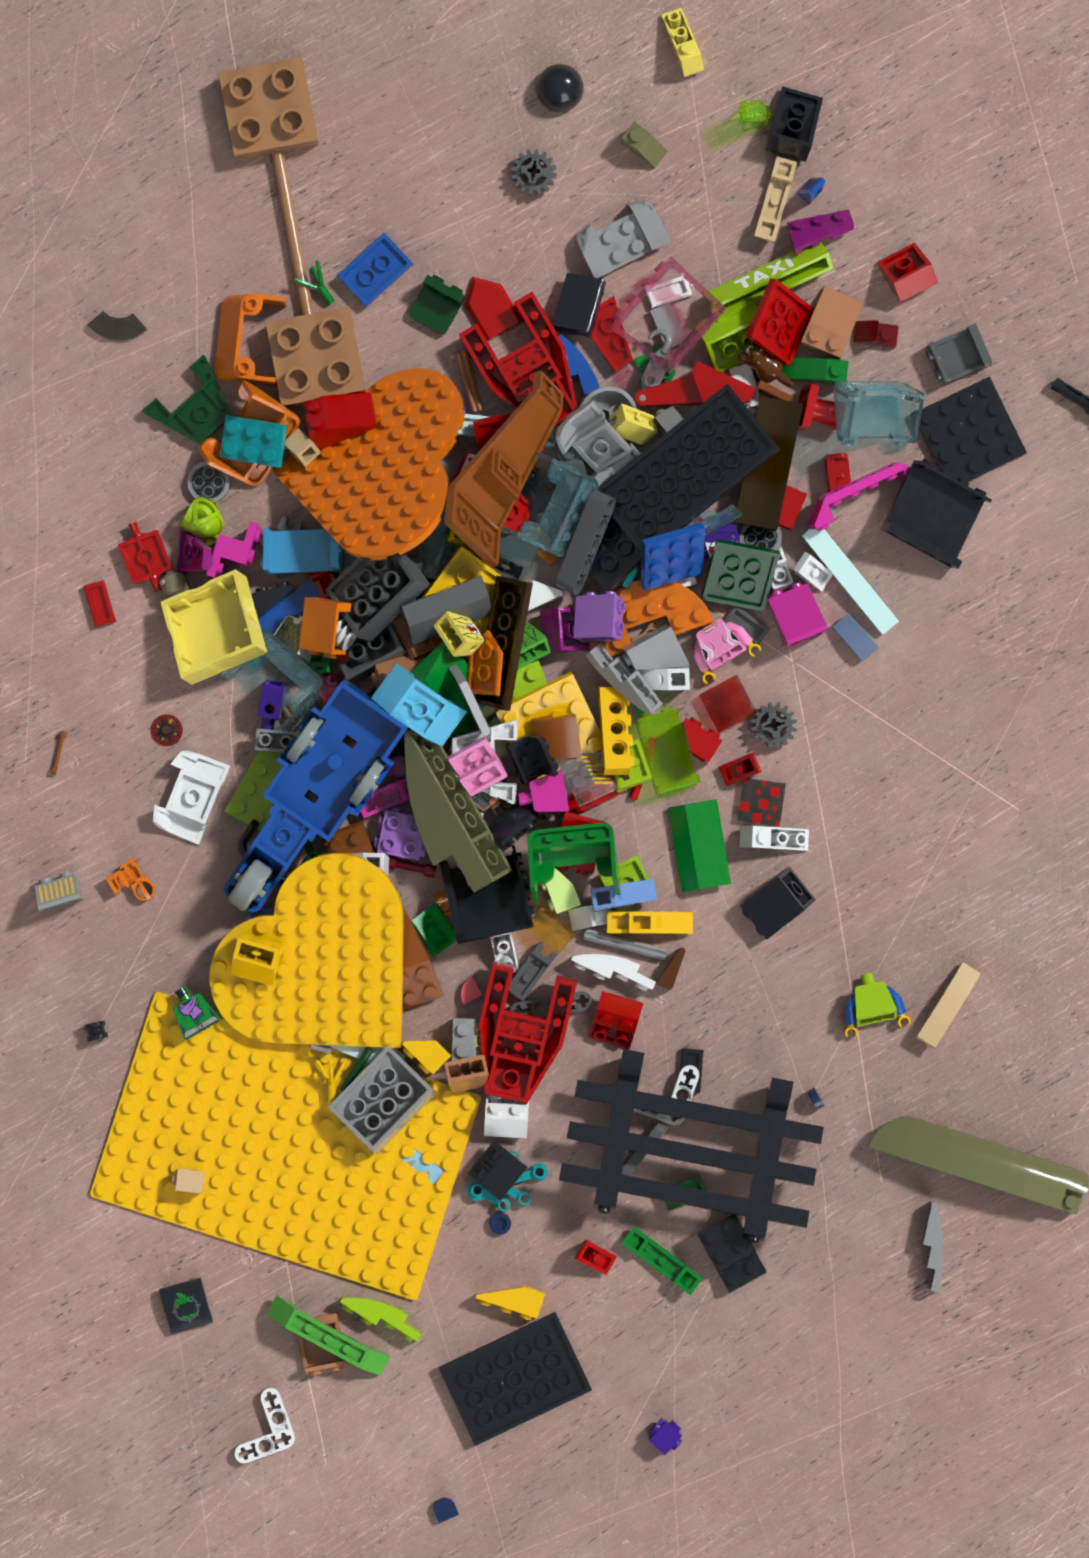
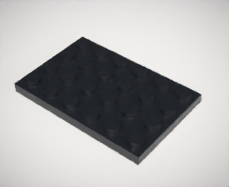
[438,1311,592,1446]

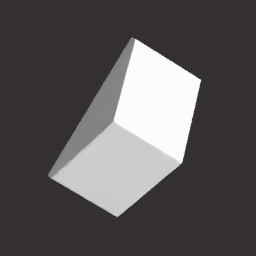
[528,580,563,612]

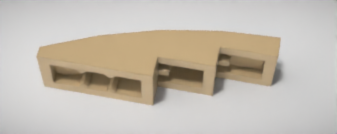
[916,962,981,1049]

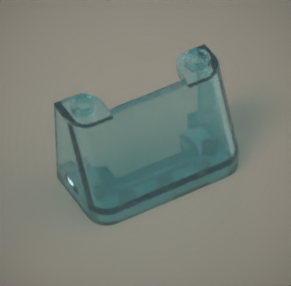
[834,381,925,446]

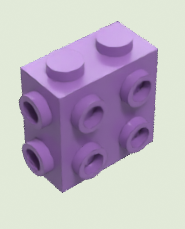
[572,591,625,642]
[374,807,426,861]

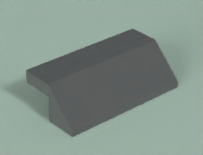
[400,575,491,645]

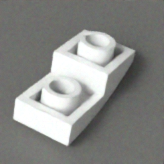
[771,547,794,592]

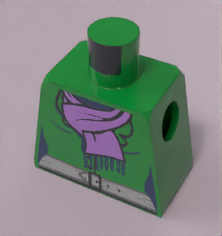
[173,986,222,1041]

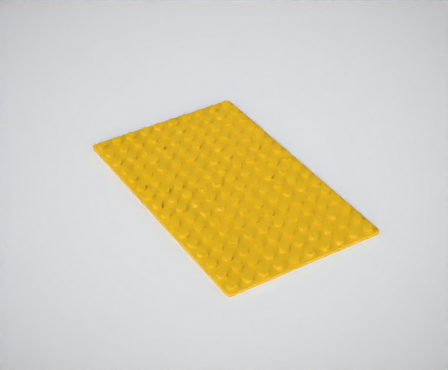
[90,992,481,1300]

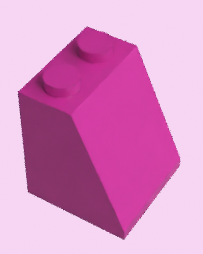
[767,582,828,648]

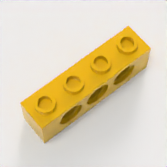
[598,687,634,776]

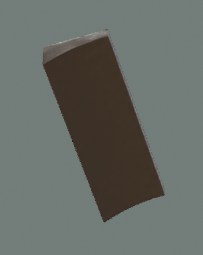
[734,396,803,531]
[475,576,533,711]

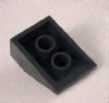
[765,86,823,162]

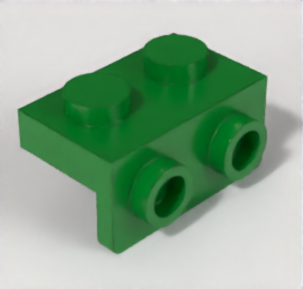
[411,904,457,957]

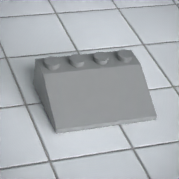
[328,1047,437,1154]

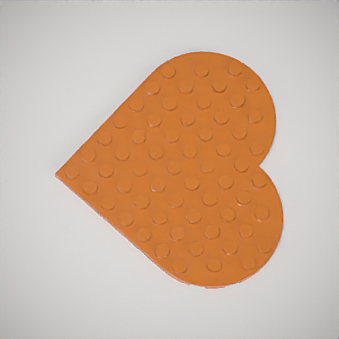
[272,368,465,560]

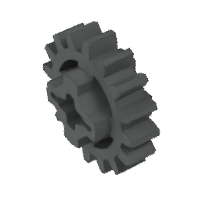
[511,149,557,196]
[751,702,797,749]

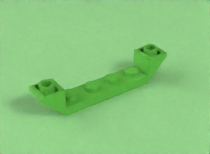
[266,1295,390,1375]

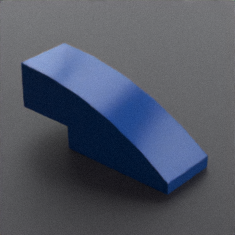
[559,335,600,398]

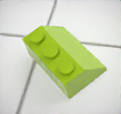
[697,305,758,372]

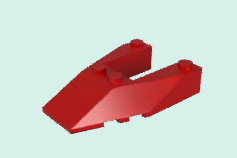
[459,291,578,427]
[478,960,578,1103]

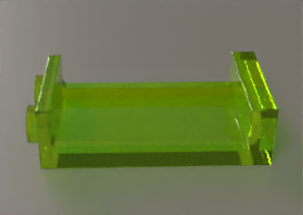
[635,706,701,796]

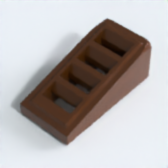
[656,948,686,990]

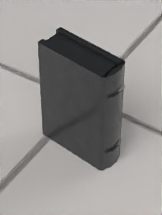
[552,273,606,337]

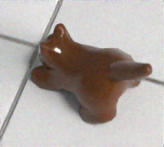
[738,340,794,387]

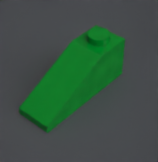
[782,358,849,386]

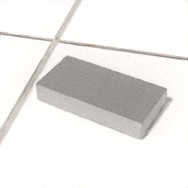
[650,302,686,349]

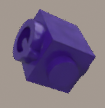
[648,1418,682,1455]

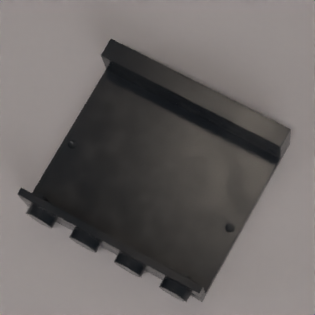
[880,459,992,569]
[440,845,536,944]

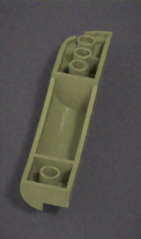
[867,1117,1089,1215]

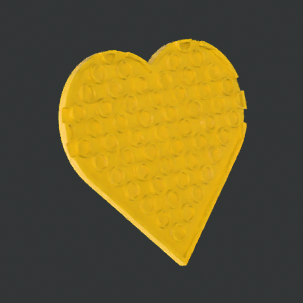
[209,853,404,1048]

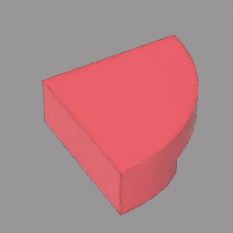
[461,976,482,1005]

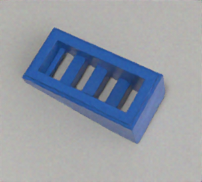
[798,177,826,204]

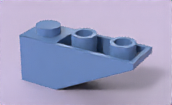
[590,879,657,911]

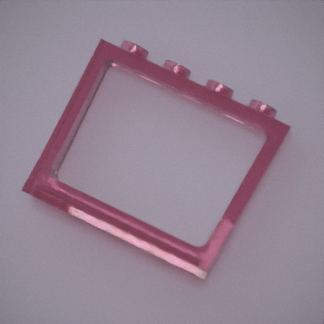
[609,256,726,374]

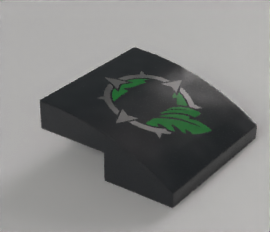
[159,1277,213,1334]

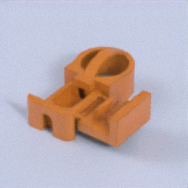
[105,858,156,901]

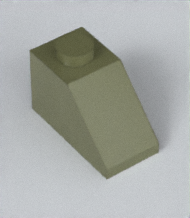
[621,121,667,169]

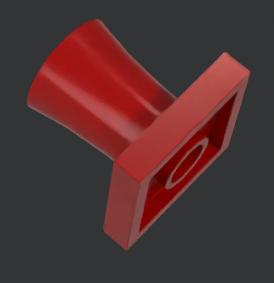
[798,384,847,431]

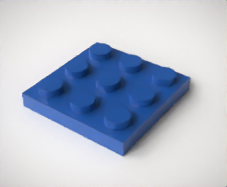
[641,522,705,591]

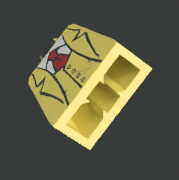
[433,611,484,657]

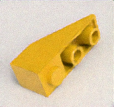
[476,1286,545,1321]

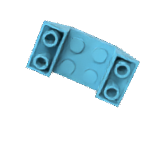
[371,663,467,746]

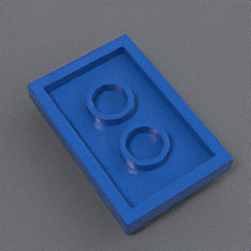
[337,233,413,308]

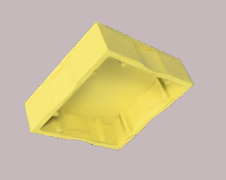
[161,569,267,685]

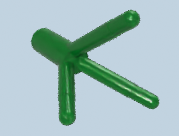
[294,260,335,305]

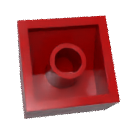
[877,242,938,302]

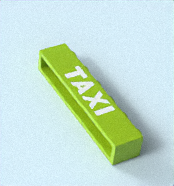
[704,241,834,322]

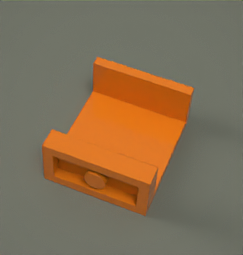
[299,597,351,658]

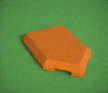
[467,630,503,696]

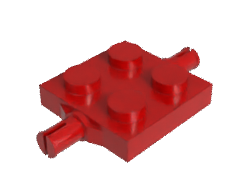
[118,522,174,592]

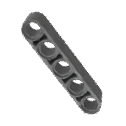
[556,490,616,595]

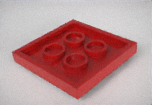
[745,278,815,366]

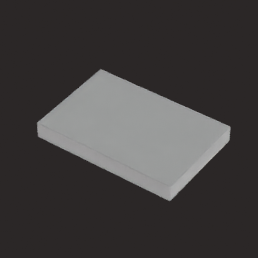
[449,665,491,736]

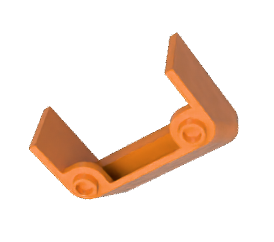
[214,294,287,387]

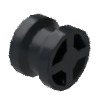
[84,1020,108,1042]

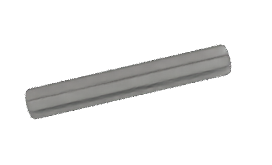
[583,929,667,960]

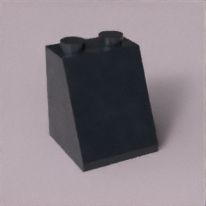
[740,866,816,940]

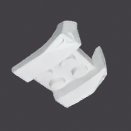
[153,750,231,845]

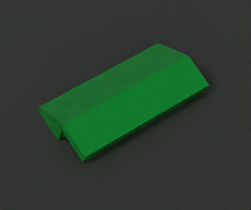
[668,799,731,892]

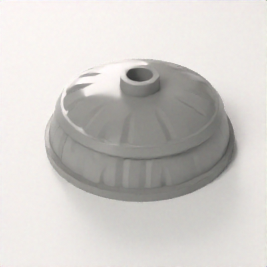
[579,386,637,442]

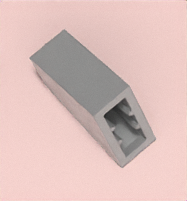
[621,624,689,670]

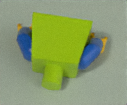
[845,973,911,1038]

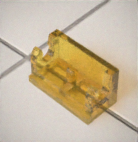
[527,907,576,954]

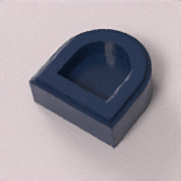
[434,1497,459,1523]

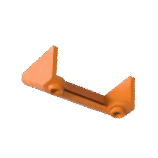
[198,380,300,486]

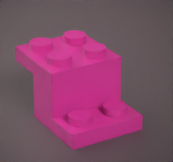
[206,521,263,580]

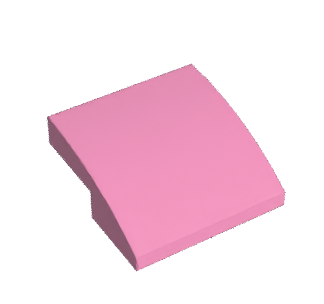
[448,736,508,797]

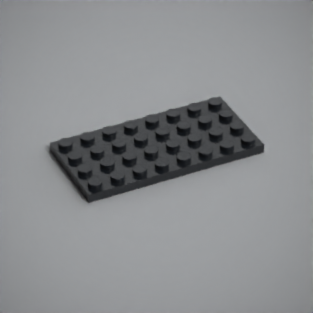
[597,384,780,554]

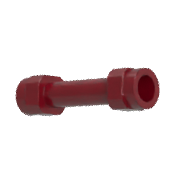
[387,855,437,878]

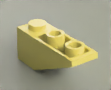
[661,8,704,77]

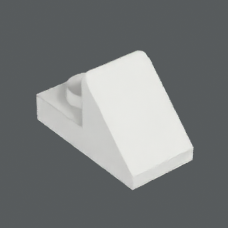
[793,552,832,591]
[568,905,612,931]

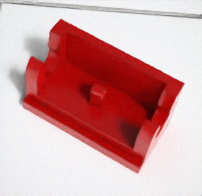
[824,453,851,498]

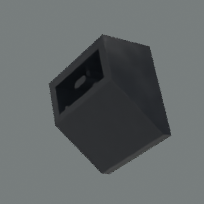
[488,800,536,848]

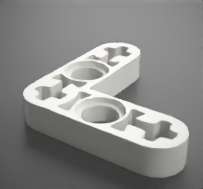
[633,1065,699,1125]
[235,1387,295,1463]

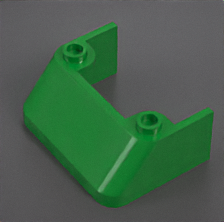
[528,823,621,904]

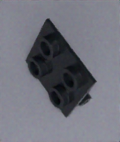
[467,1140,528,1201]

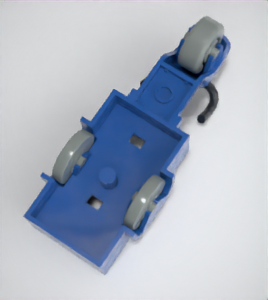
[223,679,409,912]

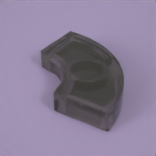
[87,311,148,341]

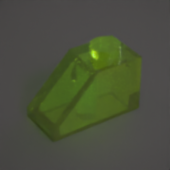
[738,100,771,131]

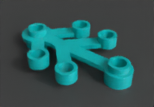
[467,1151,548,1211]

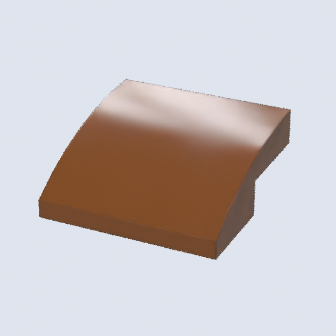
[531,713,582,760]

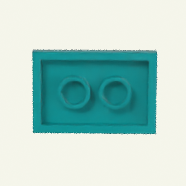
[220,415,287,468]

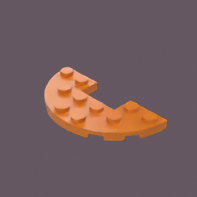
[590,580,715,658]

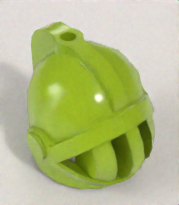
[179,497,224,545]

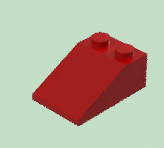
[303,392,378,450]

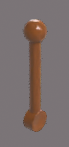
[51,731,67,775]

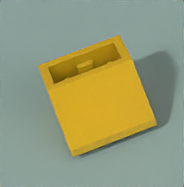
[231,933,284,986]
[402,1040,452,1074]

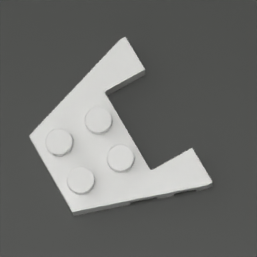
[452,720,518,804]

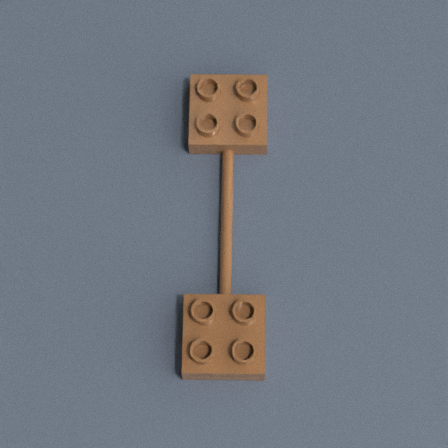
[218,57,366,408]

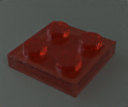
[699,675,757,733]

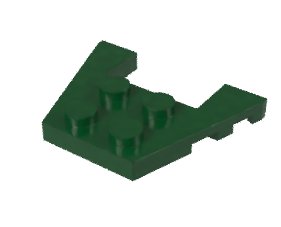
[142,355,232,444]

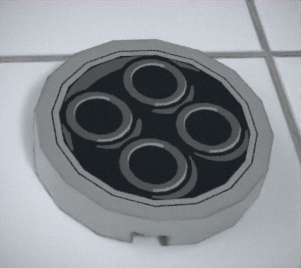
[187,461,230,503]
[740,525,782,550]

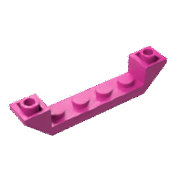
[808,463,910,531]

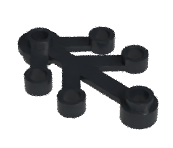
[521,467,575,541]

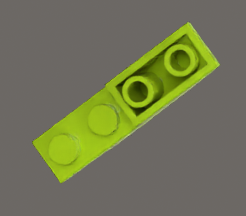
[340,1296,422,1342]

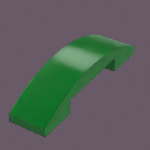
[621,1226,703,1295]

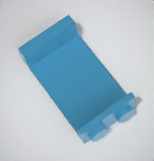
[260,528,344,574]

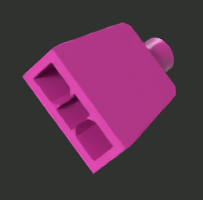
[518,771,569,813]

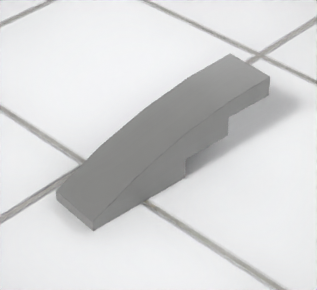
[585,643,662,715]
[921,1201,943,1293]

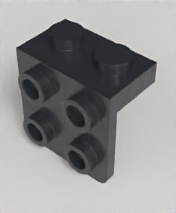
[505,734,558,784]

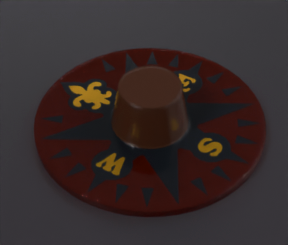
[151,714,183,746]

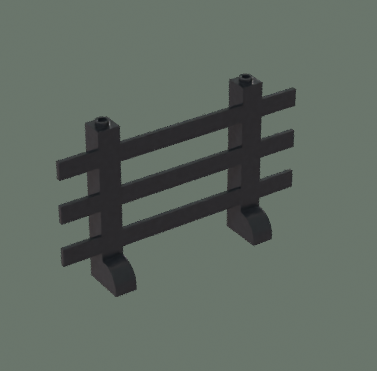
[559,1049,824,1243]

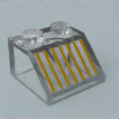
[558,753,617,807]

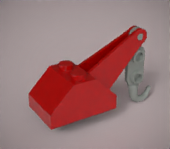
[635,329,756,407]

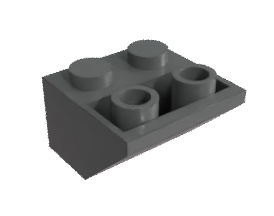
[484,532,541,581]

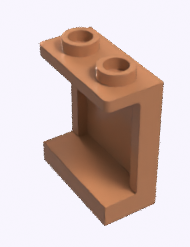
[298,1312,347,1376]

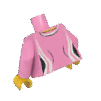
[694,619,761,684]

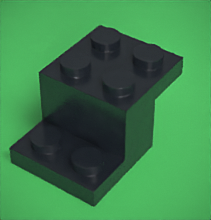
[697,1214,767,1293]

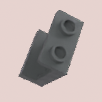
[925,323,993,385]

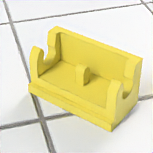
[609,404,658,445]

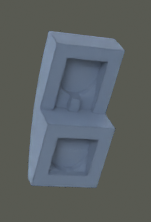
[833,613,878,662]

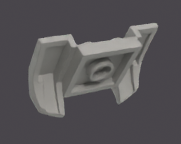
[576,200,671,278]
[556,400,641,488]

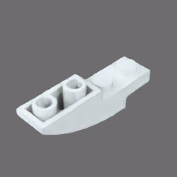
[571,954,656,992]

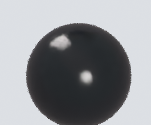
[536,64,584,112]

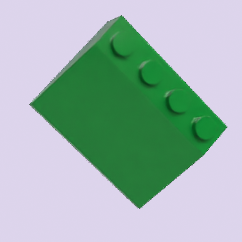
[411,641,485,741]

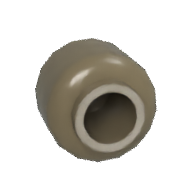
[160,570,190,599]

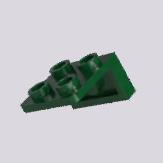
[409,275,465,335]

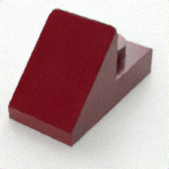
[853,320,899,348]

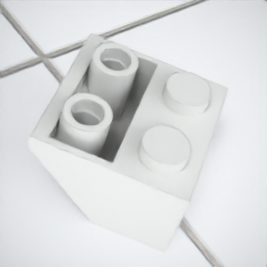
[484,1094,529,1138]

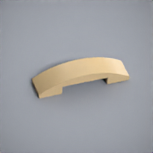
[754,156,797,243]

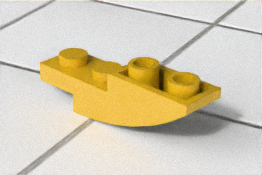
[607,912,693,934]

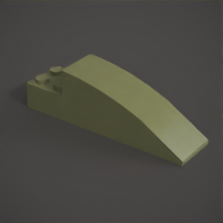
[404,729,513,892]

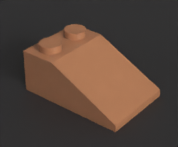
[800,287,864,360]

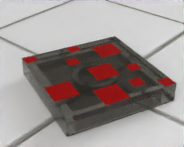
[737,778,786,826]

